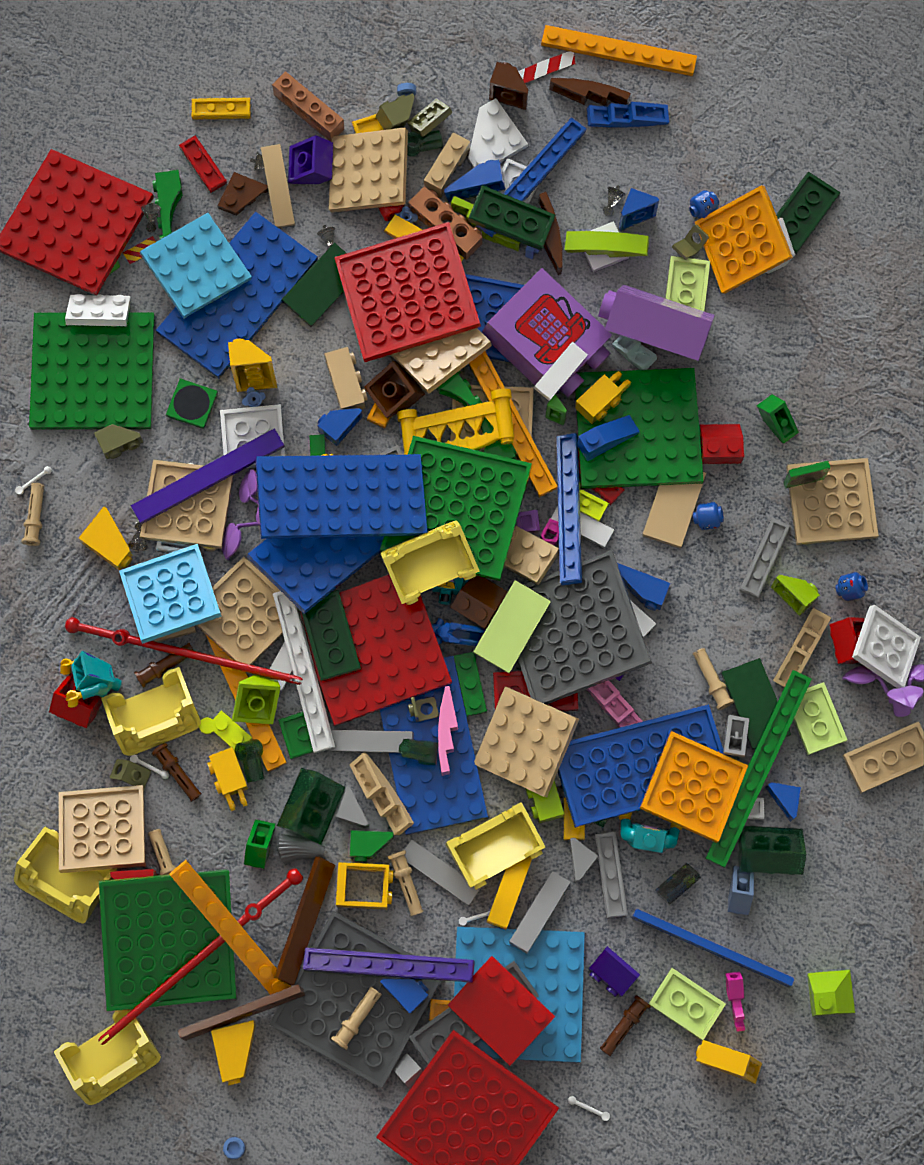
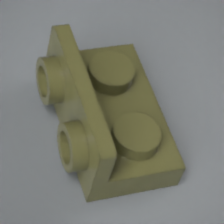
[407,98,452,137]

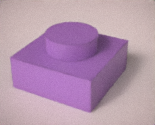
[517,510,540,532]

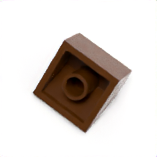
[489,62,529,110]
[364,361,425,418]
[450,575,508,629]

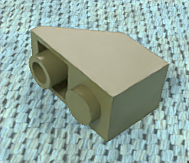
[376,93,415,130]
[94,424,143,459]

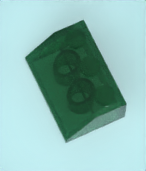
[277,768,345,845]
[738,826,806,875]

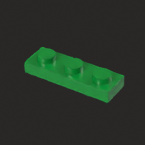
[454,652,487,717]

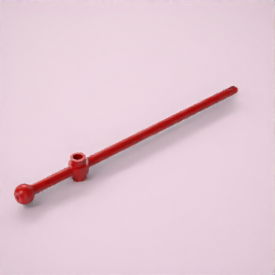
[65,617,303,685]
[98,868,303,1045]

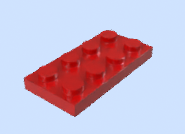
[493,671,578,712]

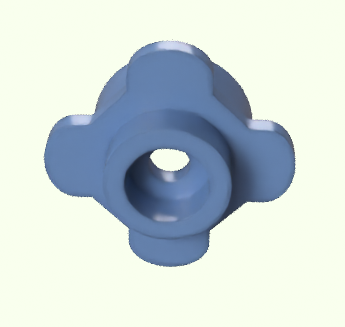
[395,206,418,224]
[242,387,265,407]

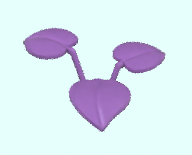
[222,469,260,560]
[842,664,924,717]

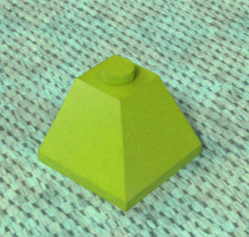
[771,575,820,616]
[232,674,281,724]
[807,970,855,1016]

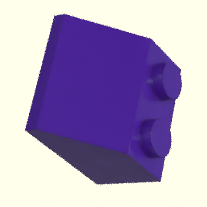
[288,135,333,184]
[588,946,640,997]

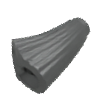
[277,834,325,865]

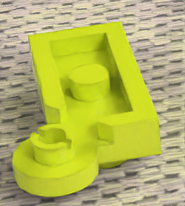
[579,482,609,521]
[199,710,253,754]

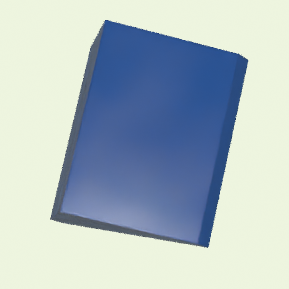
[619,188,659,231]

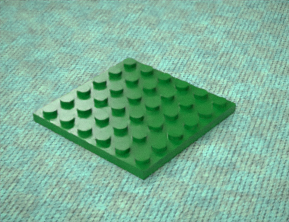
[29,312,155,430]
[575,368,704,489]
[380,436,532,581]
[98,870,236,1011]

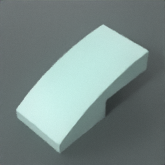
[612,335,657,370]

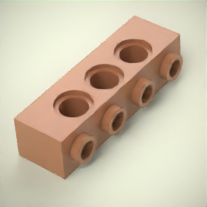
[272,71,344,142]
[408,186,483,260]

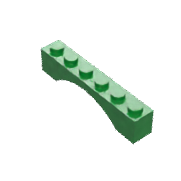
[152,170,183,240]
[436,371,517,460]

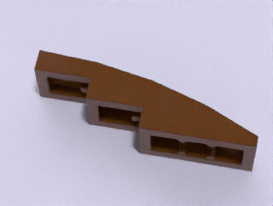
[549,78,631,106]
[538,192,563,275]

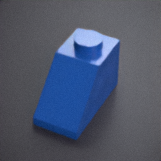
[317,408,363,446]
[380,979,429,1014]

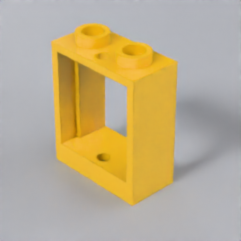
[336,862,394,910]

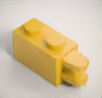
[575,371,631,424]
[207,747,248,811]

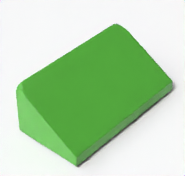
[545,394,567,425]

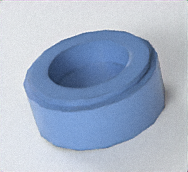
[397,83,416,96]
[223,1137,245,1159]

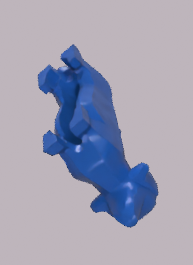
[431,618,486,646]

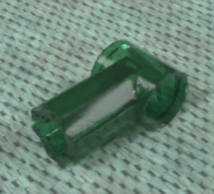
[407,130,443,157]
[235,739,265,783]
[399,739,438,765]

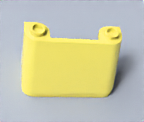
[381,521,479,605]
[101,667,201,756]
[445,802,545,890]
[14,827,117,924]
[54,1009,161,1105]

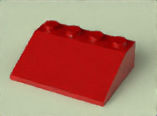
[447,956,555,1066]

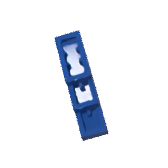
[587,102,669,128]

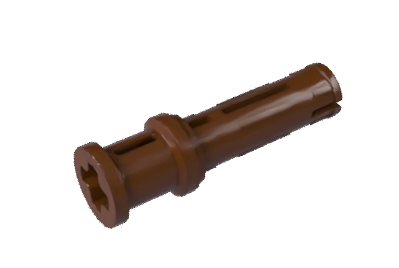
[134,643,193,688]
[151,743,202,802]
[600,995,651,1057]

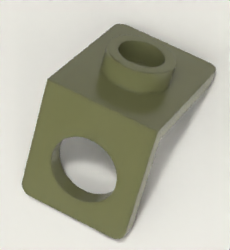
[672,225,709,260]
[408,697,439,722]
[110,759,151,788]

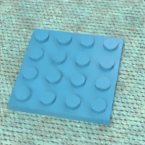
[140,213,252,318]
[119,544,222,644]

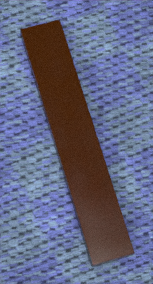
[274,857,335,986]
[178,984,305,1041]

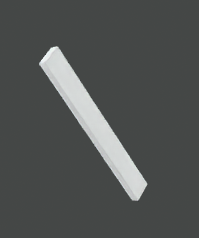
[273,591,335,753]

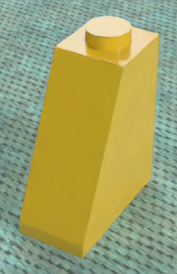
[79,507,133,570]
[211,1020,256,1086]
[696,1040,762,1084]

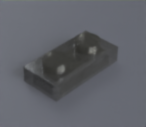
[655,863,701,905]

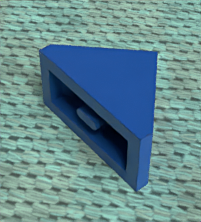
[766,782,801,822]

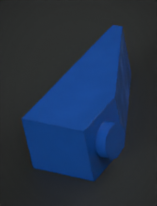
[444,160,506,202]
[577,415,640,461]
[617,563,670,611]

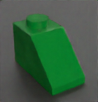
[756,394,799,444]
[244,819,276,869]
[350,830,394,863]

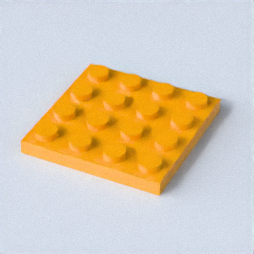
[695,185,793,294]
[640,731,748,843]

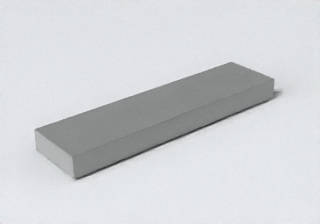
[739,518,790,599]
[330,730,414,753]
[594,832,628,919]
[405,840,481,906]
[509,871,571,954]

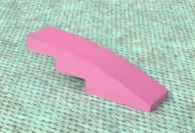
[587,680,643,728]
[438,686,458,776]

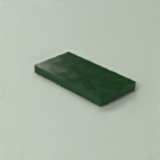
[776,171,841,255]
[468,185,556,251]
[281,242,347,327]
[302,590,362,681]
[721,658,791,750]

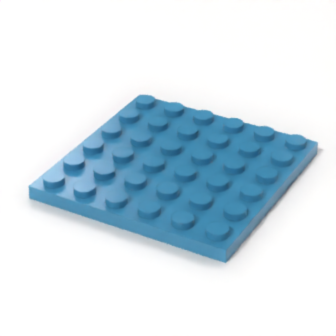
[454,927,585,1063]

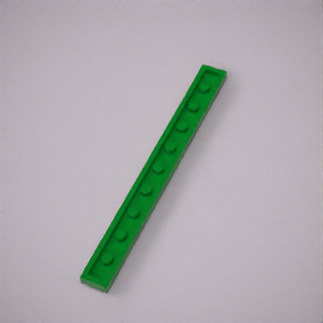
[705,670,812,868]

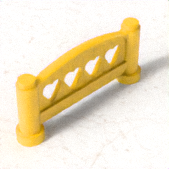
[397,388,514,455]

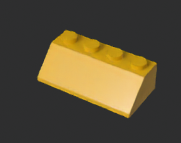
[228,339,277,392]

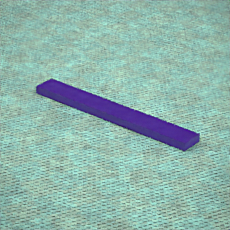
[130,428,285,524]
[303,948,475,983]

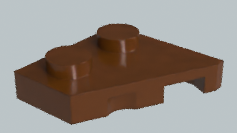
[218,172,268,216]

